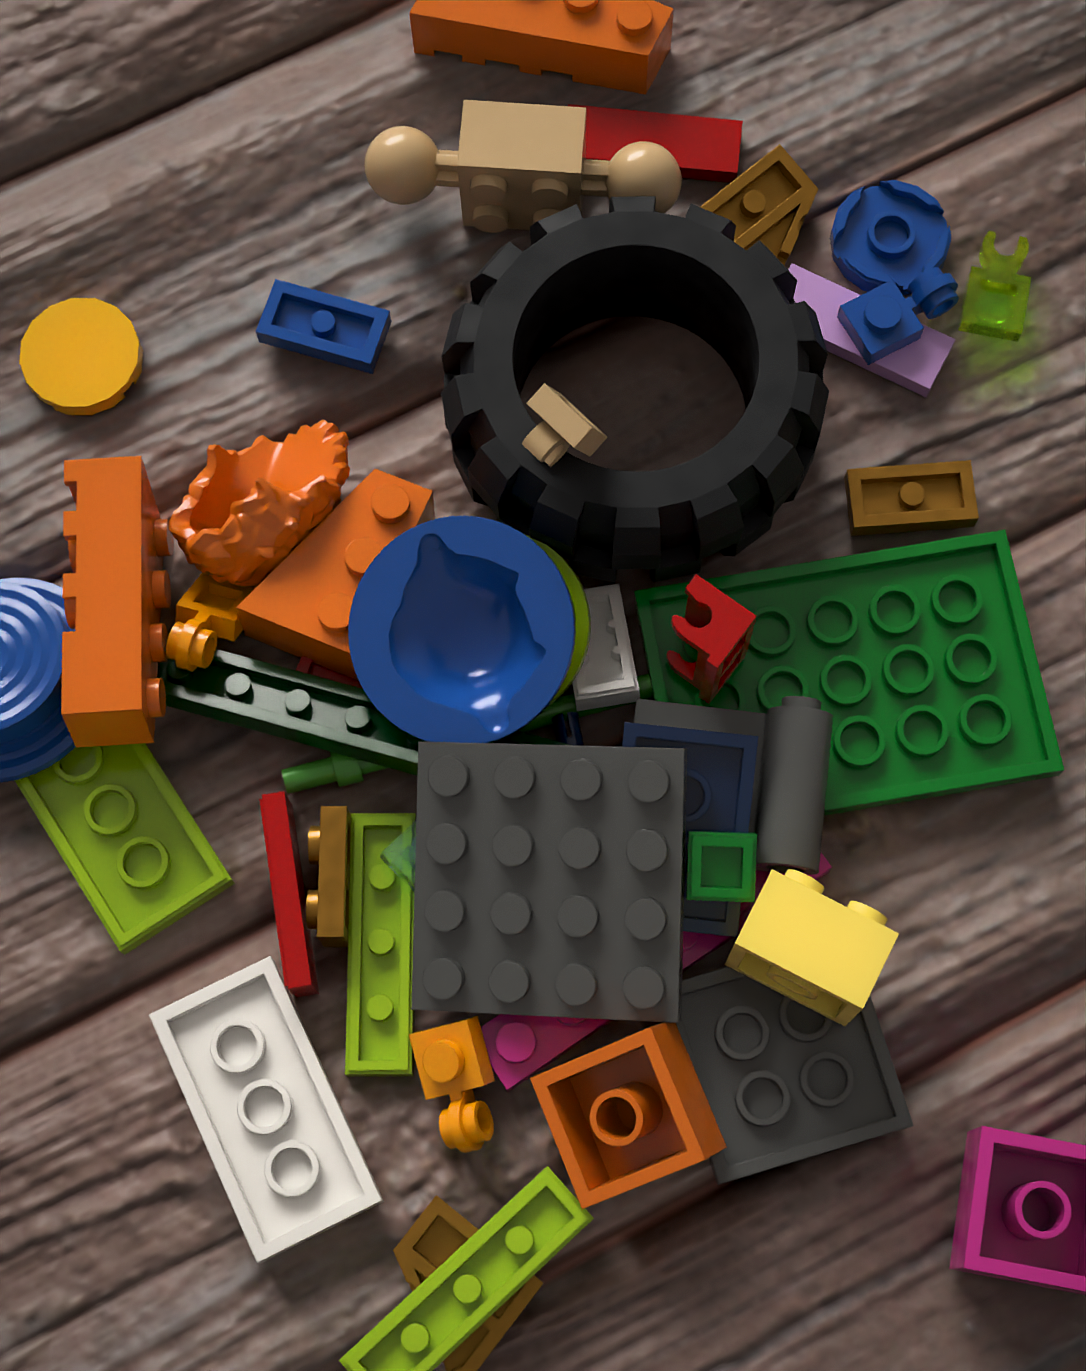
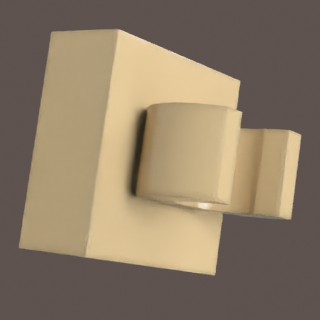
[522,383,607,467]

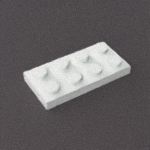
[149,956,384,1263]

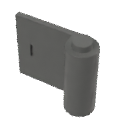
[634,696,833,875]

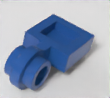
[837,267,959,365]

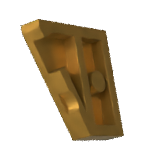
[700,144,818,266]

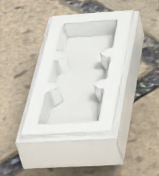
[572,584,640,711]

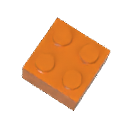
[530,1022,727,1209]

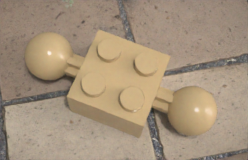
[364,100,682,233]

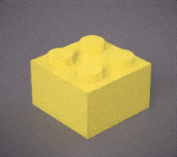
[725,869,899,1026]

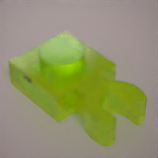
[958,231,1032,342]

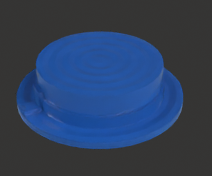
[348,516,576,743]
[0,577,75,783]

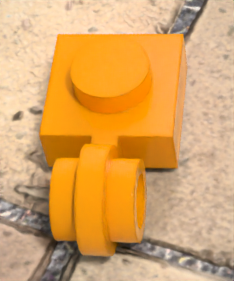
[166,573,256,672]
[409,1016,495,1153]

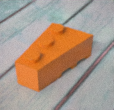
[236,469,435,681]

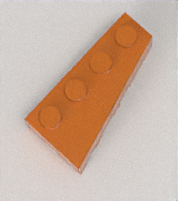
[409,0,674,95]
[61,456,174,748]

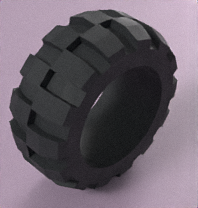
[441,196,829,583]

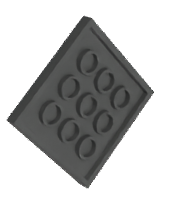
[411,742,688,1023]

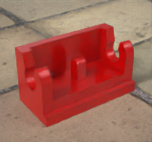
[666,574,757,704]

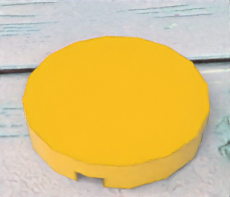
[19,298,143,415]

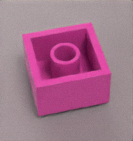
[949,1126,1086,1295]

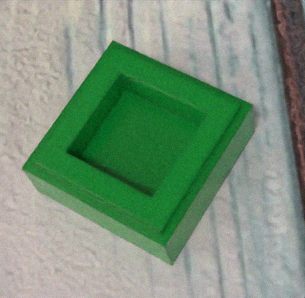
[686,831,757,902]

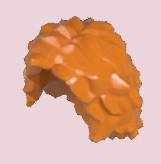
[168,419,350,587]

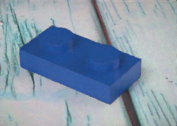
[256,279,392,374]

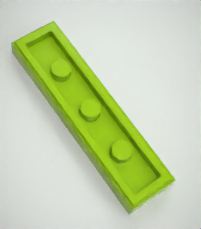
[345,813,416,1077]
[339,1166,594,1371]

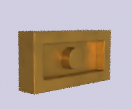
[844,460,979,536]
[306,806,351,947]

